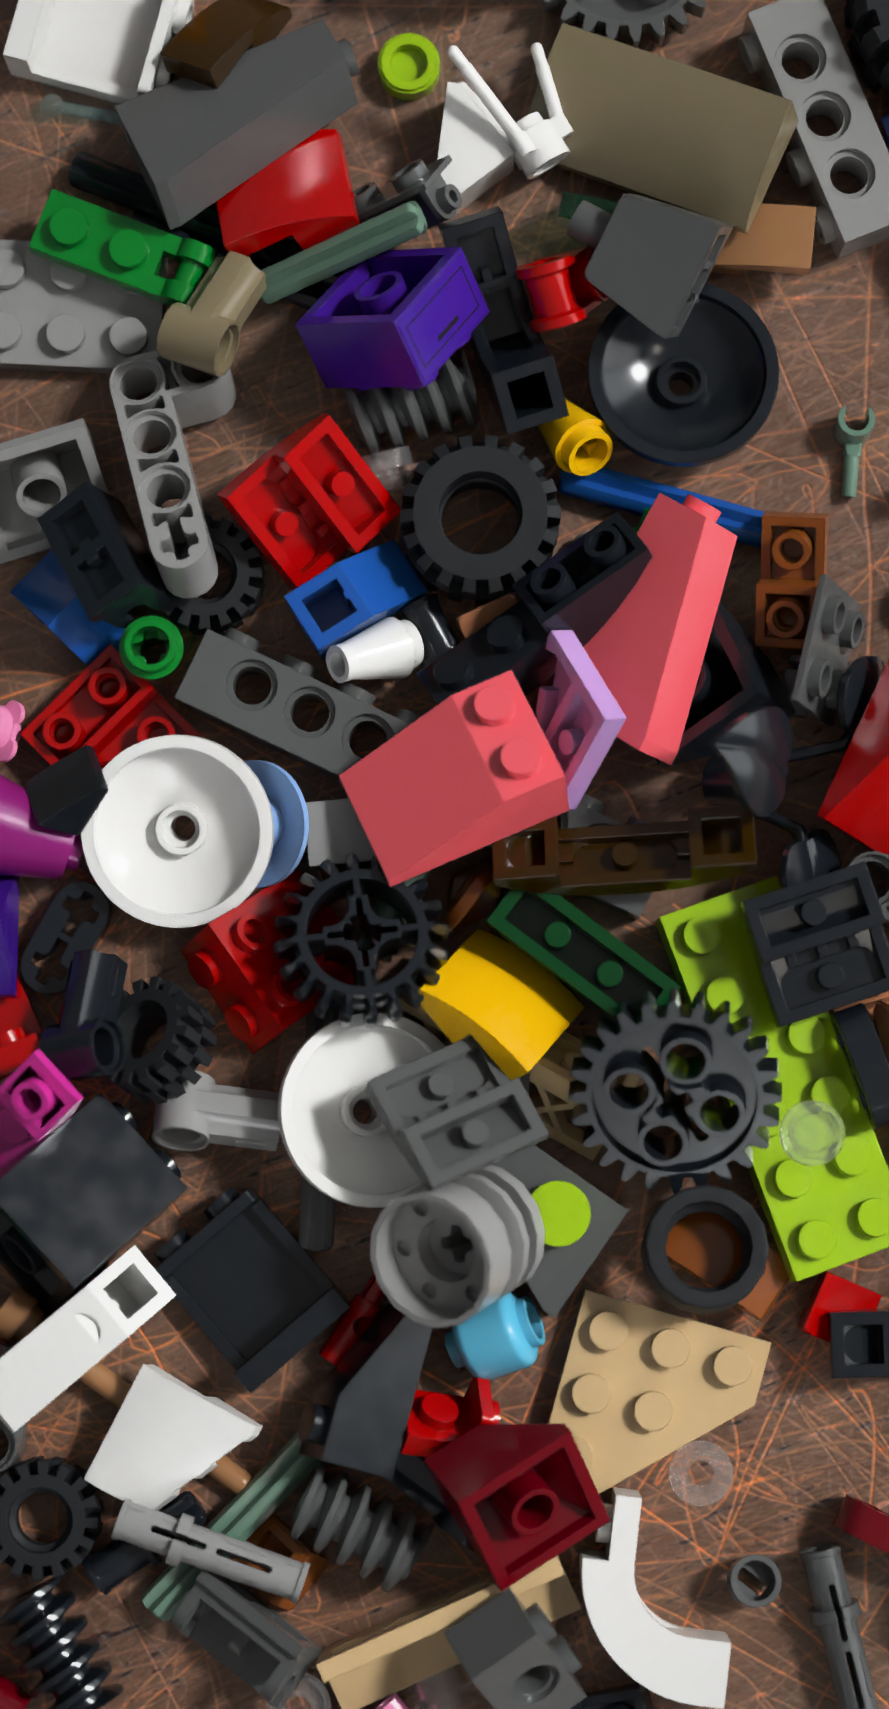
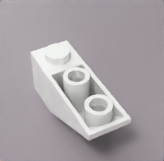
[0,1245,176,1434]

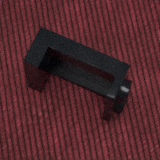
[154,1187,351,1393]

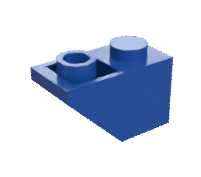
[284,539,428,661]

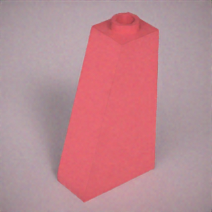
[583,493,738,765]

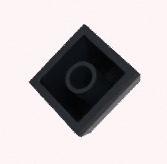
[0,1092,187,1317]

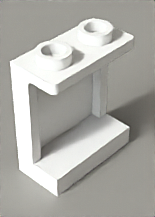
[3,0,194,104]

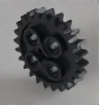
[568,988,782,1194]

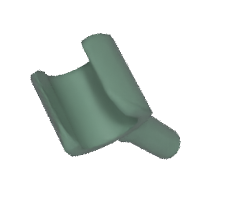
[833,405,876,498]

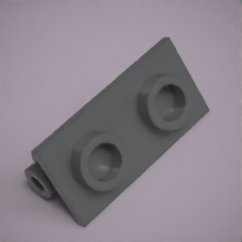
[350,155,462,229]

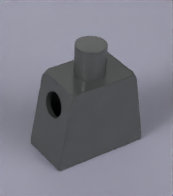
[567,194,734,338]

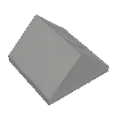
[0,418,111,564]

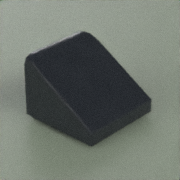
[25,745,109,836]

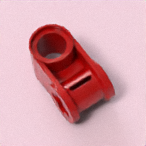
[515,246,609,333]

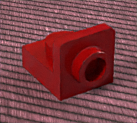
[400,1376,500,1457]

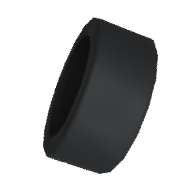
[641,1185,769,1315]

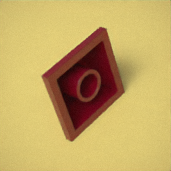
[424,1423,611,1592]

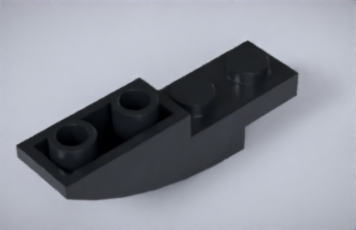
[416,511,653,705]

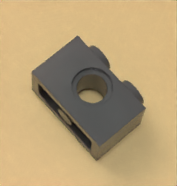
[444,1587,587,1709]

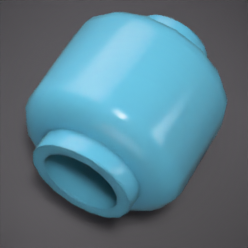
[444,1290,545,1381]

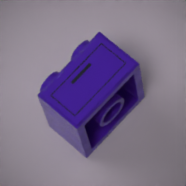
[295,247,490,391]

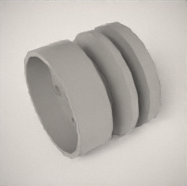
[370,1165,545,1328]

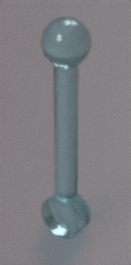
[40,93,120,125]

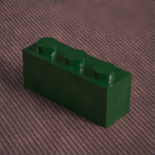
[485,889,681,1023]

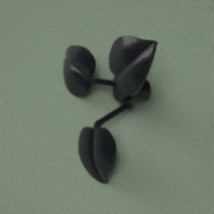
[702,656,885,888]

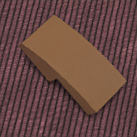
[711,204,816,276]

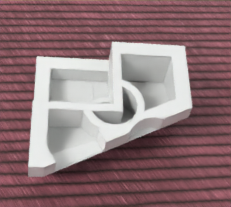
[84,1364,263,1511]

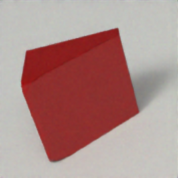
[797,1271,882,1343]

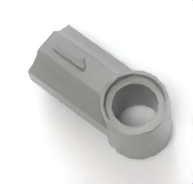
[152,1070,280,1152]

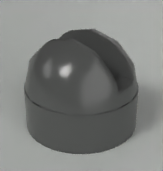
[726,1554,782,1608]

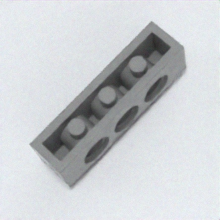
[738,0,889,259]

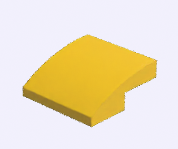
[419,928,585,1080]

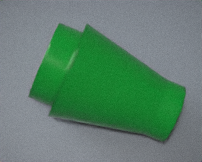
[119,616,184,679]

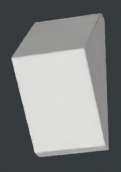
[437,82,515,224]

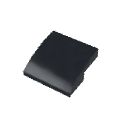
[741,861,889,1028]

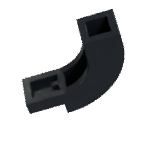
[438,206,569,435]

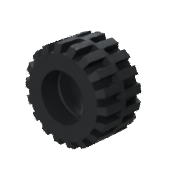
[400,435,561,605]

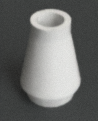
[326,617,424,683]

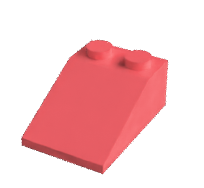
[339,670,569,887]

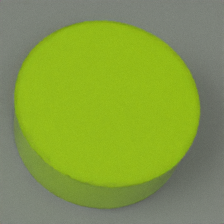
[378,33,440,101]
[531,1180,591,1247]

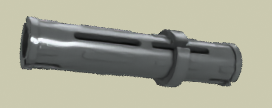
[799,1542,879,1709]

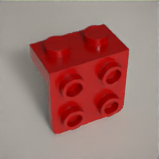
[180,870,366,1054]

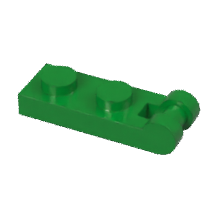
[29,189,218,306]

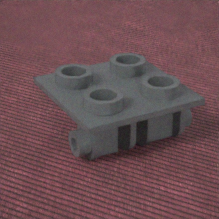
[783,574,864,727]

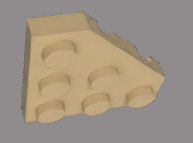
[547,1288,772,1494]

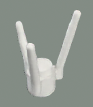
[447,43,574,179]

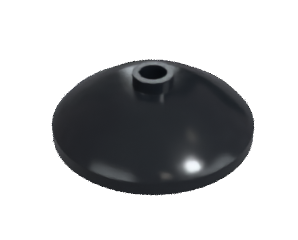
[588,283,779,467]

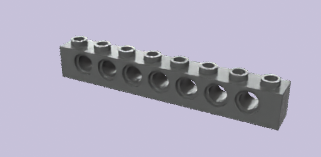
[174,627,652,921]

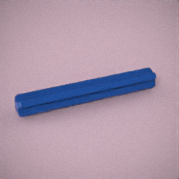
[558,467,765,548]

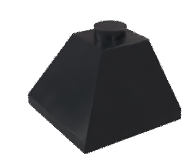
[655,601,796,767]

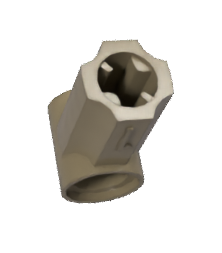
[157,251,267,377]

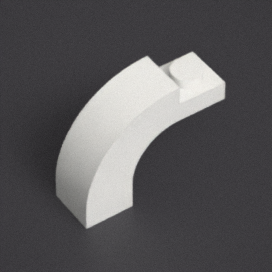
[579,1487,731,1709]

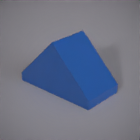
[10,549,126,667]

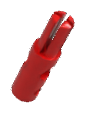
[318,1273,386,1365]

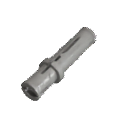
[111,1498,310,1604]

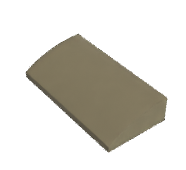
[528,23,798,234]

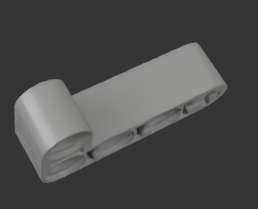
[109,350,237,599]

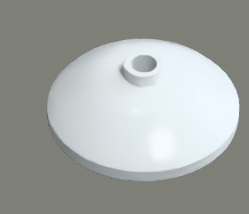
[81,734,274,928]
[278,1013,446,1208]

